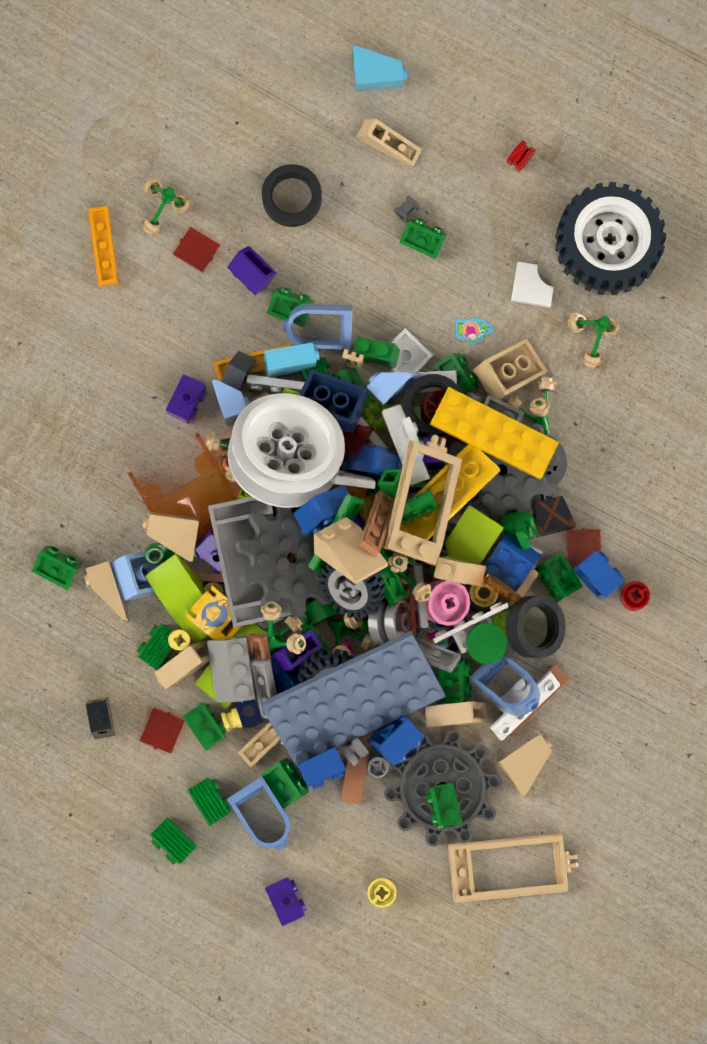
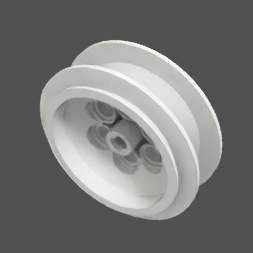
[227,393,345,508]

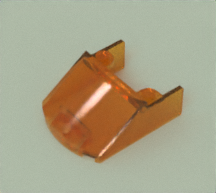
[127,433,237,537]

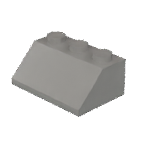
[207,635,257,702]

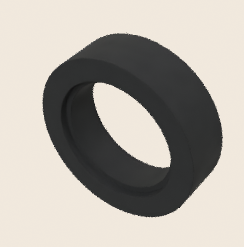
[262,164,322,227]
[403,374,462,437]
[505,596,566,658]

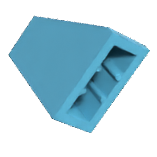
[352,46,407,91]
[264,342,319,378]

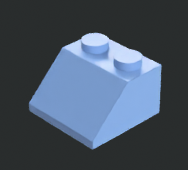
[367,372,419,404]
[212,379,249,426]
[110,550,160,601]

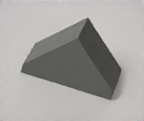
[221,351,257,391]

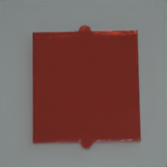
[173,227,220,273]
[342,424,374,456]
[566,528,601,565]
[408,594,417,635]
[140,708,185,754]

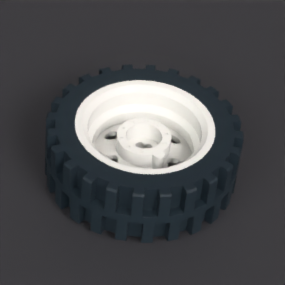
[555,182,666,295]

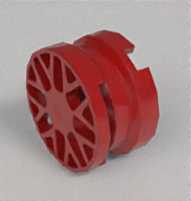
[506,140,536,172]
[620,581,650,611]

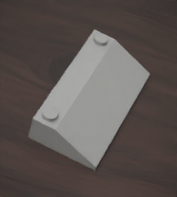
[208,497,294,627]

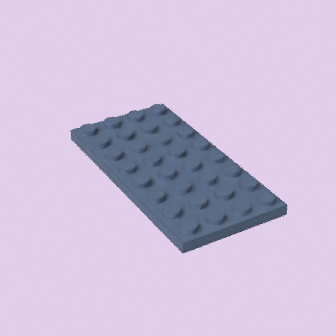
[260,631,446,767]

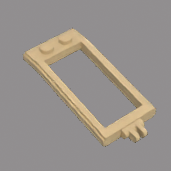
[382,435,462,566]
[448,833,579,903]

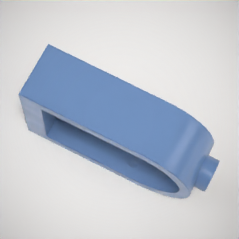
[283,304,352,350]
[470,654,540,716]
[227,776,290,851]

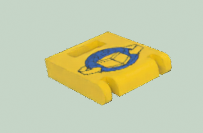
[185,585,241,639]

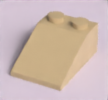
[473,338,548,400]
[314,517,388,584]

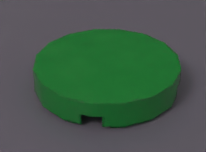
[466,623,507,664]

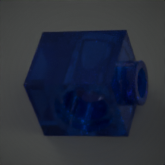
[235,699,263,730]

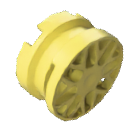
[367,878,397,908]

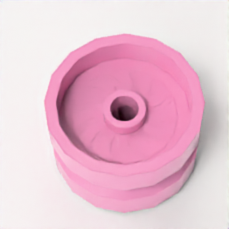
[425,578,470,626]

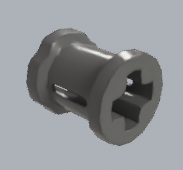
[394,196,420,222]

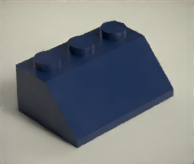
[299,369,368,434]

